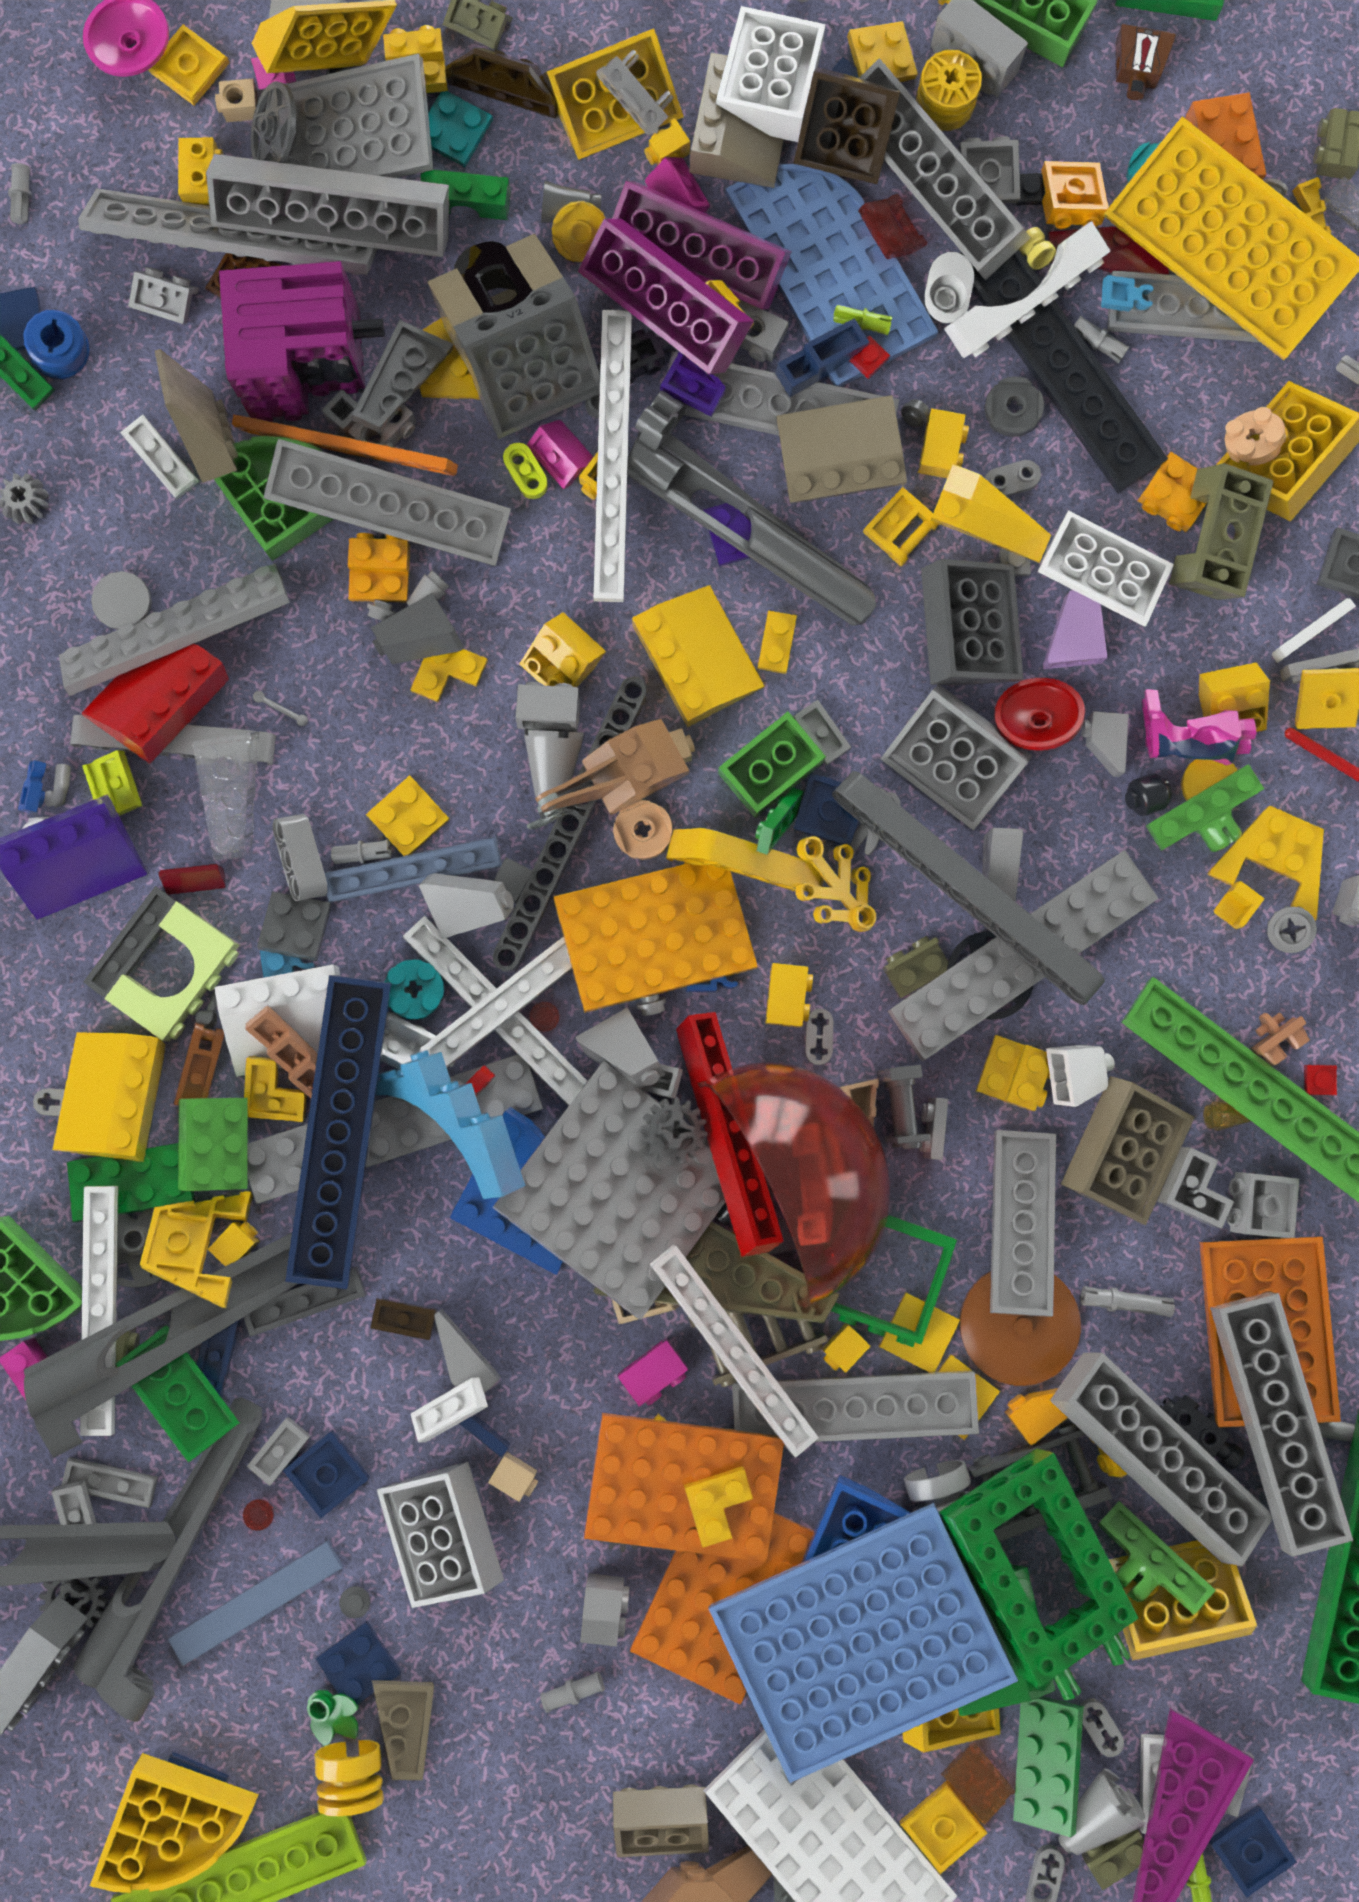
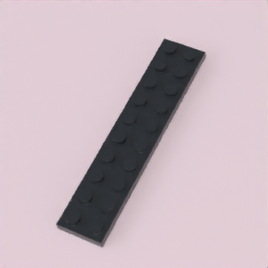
[959,249,1168,494]

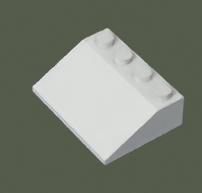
[716,6,826,142]
[1038,510,1174,627]
[214,965,340,1077]

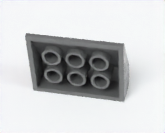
[921,559,1024,686]

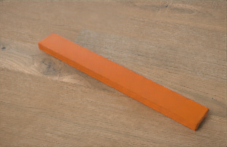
[232,414,458,476]

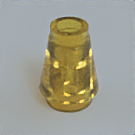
[1203,1101,1250,1131]

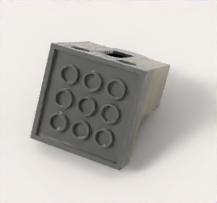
[427,234,600,439]

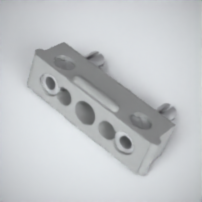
[596,50,673,136]

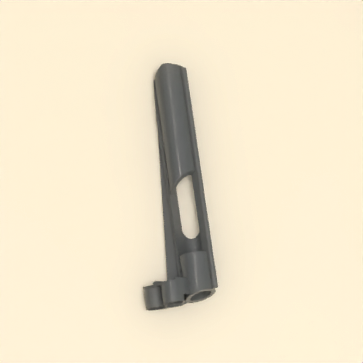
[627,390,876,626]
[24,1233,298,1458]
[73,1397,262,1722]
[0,1522,177,1587]

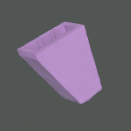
[1043,590,1107,669]

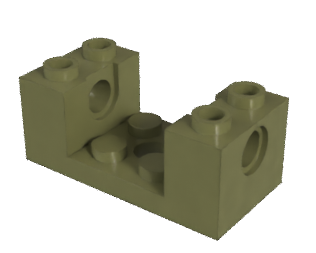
[1169,463,1274,600]

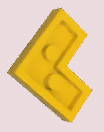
[410,649,488,702]
[244,1056,307,1122]
[684,1466,753,1548]

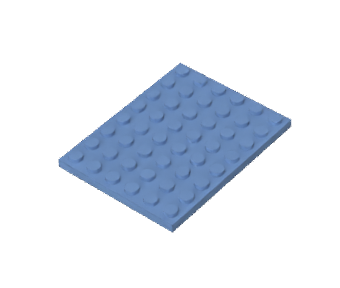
[708,1503,1018,1783]

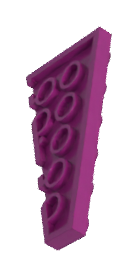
[1132,1708,1254,1902]

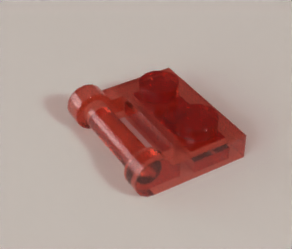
[858,194,928,260]

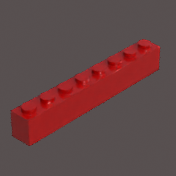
[676,1012,784,1257]

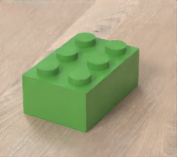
[718,711,826,818]
[178,1098,248,1191]

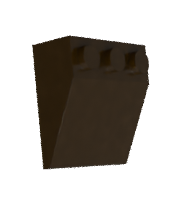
[793,67,900,184]

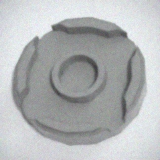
[91,571,152,630]

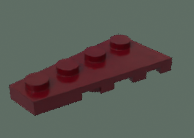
[1047,226,1169,275]

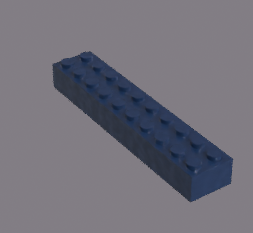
[285,975,392,1289]

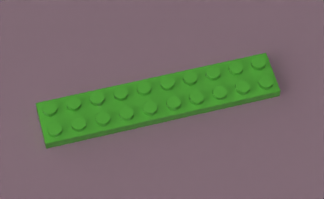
[1121,977,1359,1202]

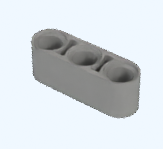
[272,814,327,901]

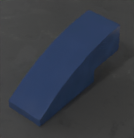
[775,318,869,397]

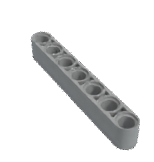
[70,715,276,765]

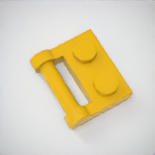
[863,487,940,566]

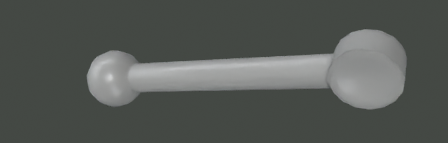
[253,691,308,726]

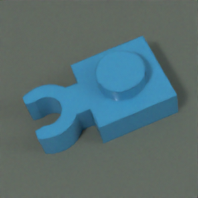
[1101,275,1153,312]
[260,950,315,978]

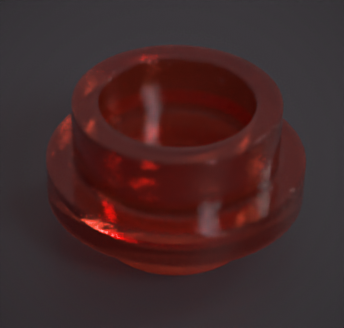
[530,1002,560,1032]
[243,1499,274,1531]

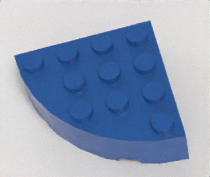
[450,1107,563,1275]

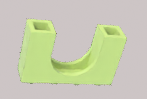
[104,901,240,1042]

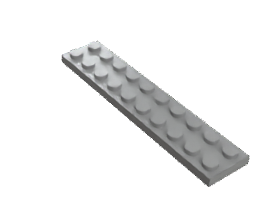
[78,188,378,275]
[887,850,1159,1061]
[247,1054,543,1204]

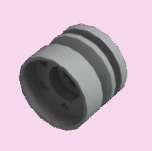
[903,1460,971,1512]

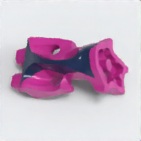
[1142,689,1256,765]

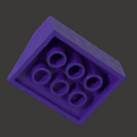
[0,794,147,920]

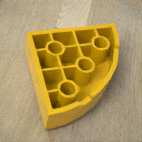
[90,1753,259,1893]

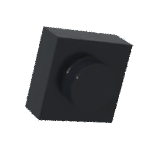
[1016,173,1045,206]

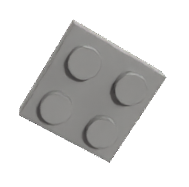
[919,1098,948,1160]

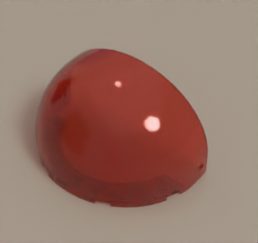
[697,1062,890,1308]

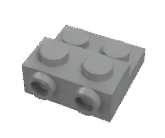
[957,136,1020,203]
[1226,1172,1299,1238]

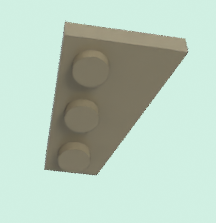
[372,1680,434,1780]

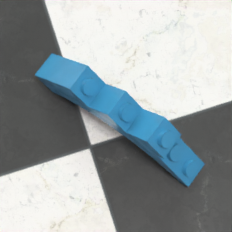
[376,1050,525,1199]

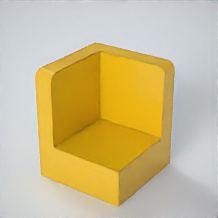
[1213,881,1265,929]

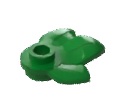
[307,1690,359,1746]

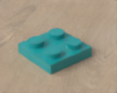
[428,91,493,167]

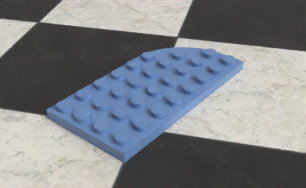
[725,164,938,387]

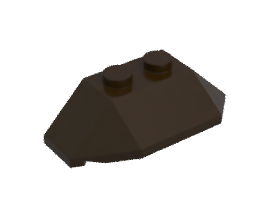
[445,48,557,119]

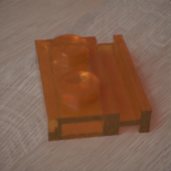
[941,1742,1016,1824]

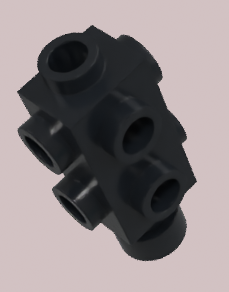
[597,329,678,385]
[1159,1395,1245,1470]

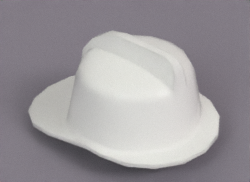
[925,252,974,323]

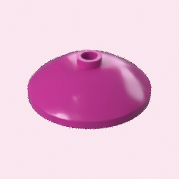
[83,0,169,77]

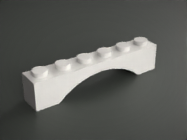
[944,221,1110,358]

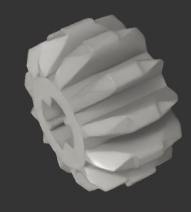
[0,473,49,524]

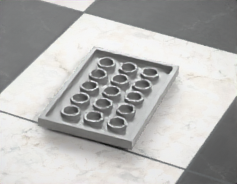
[257,54,433,178]

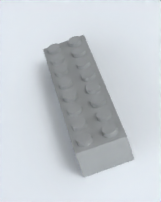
[859,58,1031,280]
[206,154,449,257]
[1210,1292,1353,1557]
[1050,1353,1272,1566]

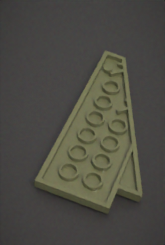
[593,1221,839,1323]

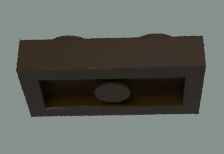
[370,1297,437,1341]

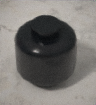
[1125,774,1172,816]

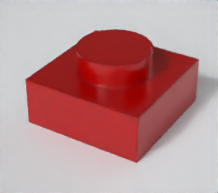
[849,335,890,380]
[1304,1065,1337,1095]

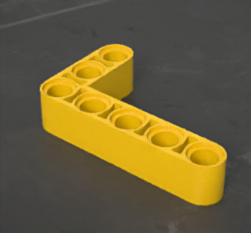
[666,828,824,892]

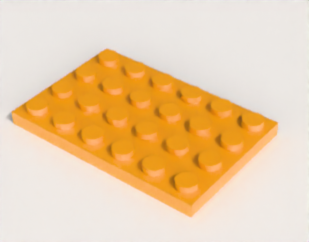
[553,863,758,1013]

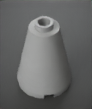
[524,729,584,802]
[1058,1768,1146,1855]

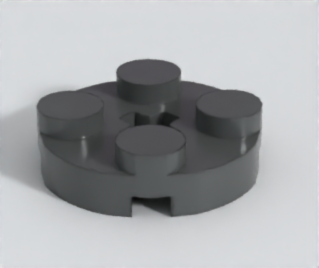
[984,376,1044,437]

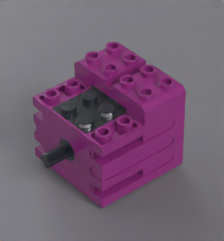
[219,261,385,422]

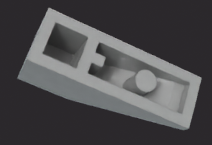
[434,1309,501,1393]

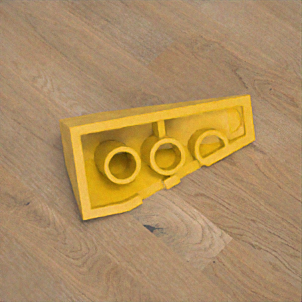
[930,464,1051,563]

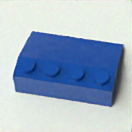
[801,1475,911,1563]

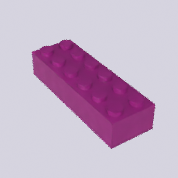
[612,181,792,310]
[577,219,754,375]

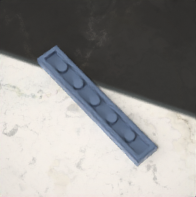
[325,836,502,902]
[168,1540,343,1666]

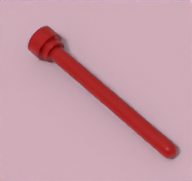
[1284,728,1359,782]

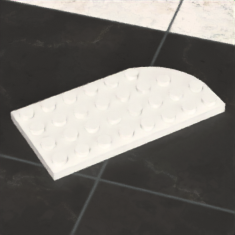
[703,1729,957,1902]

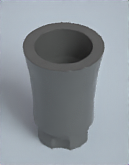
[541,180,602,223]

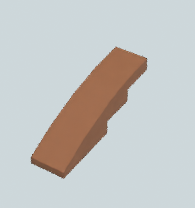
[245,1005,318,1098]

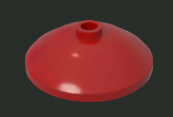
[995,677,1085,751]

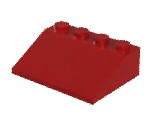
[82,644,229,764]

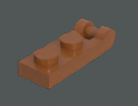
[173,1023,224,1106]

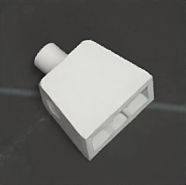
[1046,1045,1115,1107]

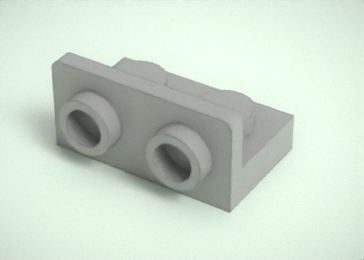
[128,267,199,324]

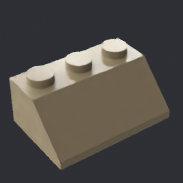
[613,1784,709,1857]

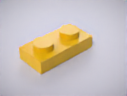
[757,610,797,674]

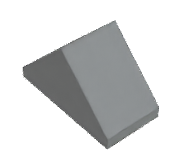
[641,1064,683,1099]

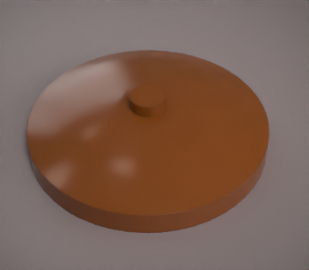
[959,1270,1081,1386]

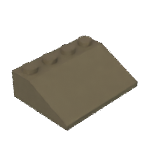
[689,53,784,188]
[155,349,239,483]
[776,395,907,504]
[1061,1076,1195,1226]

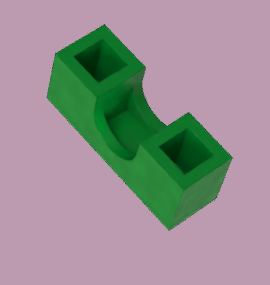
[420,170,511,220]

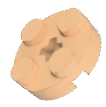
[1224,407,1286,465]
[613,800,672,860]

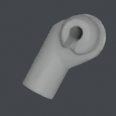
[44,764,71,808]

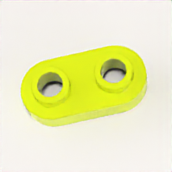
[503,443,548,499]

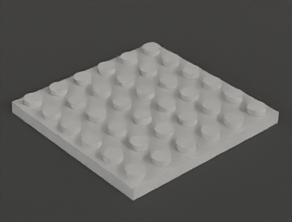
[492,1061,725,1320]

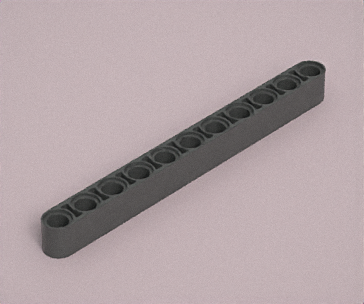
[493,676,647,973]
[832,771,1105,1005]

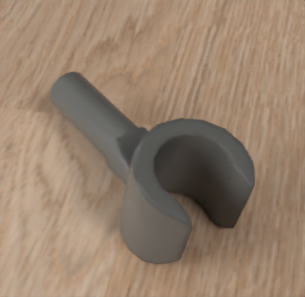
[196,986,217,1028]

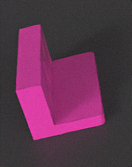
[645,157,710,212]
[527,420,593,489]

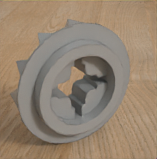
[1267,906,1317,953]

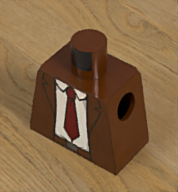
[1116,24,1176,100]

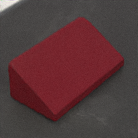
[158,864,226,895]

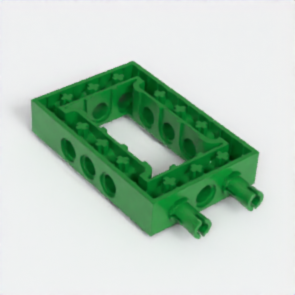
[939,1448,1139,1700]

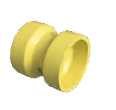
[1019,227,1056,270]

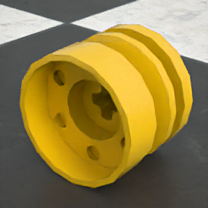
[916,50,982,131]
[314,1740,384,1817]

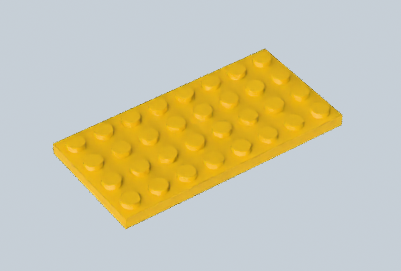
[1104,116,1359,360]

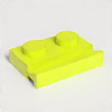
[82,750,142,816]

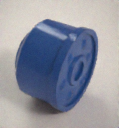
[23,310,90,379]

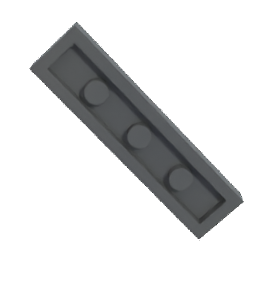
[83,886,178,998]
[244,1266,367,1337]

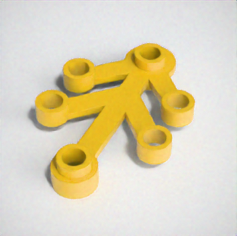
[795,836,876,932]

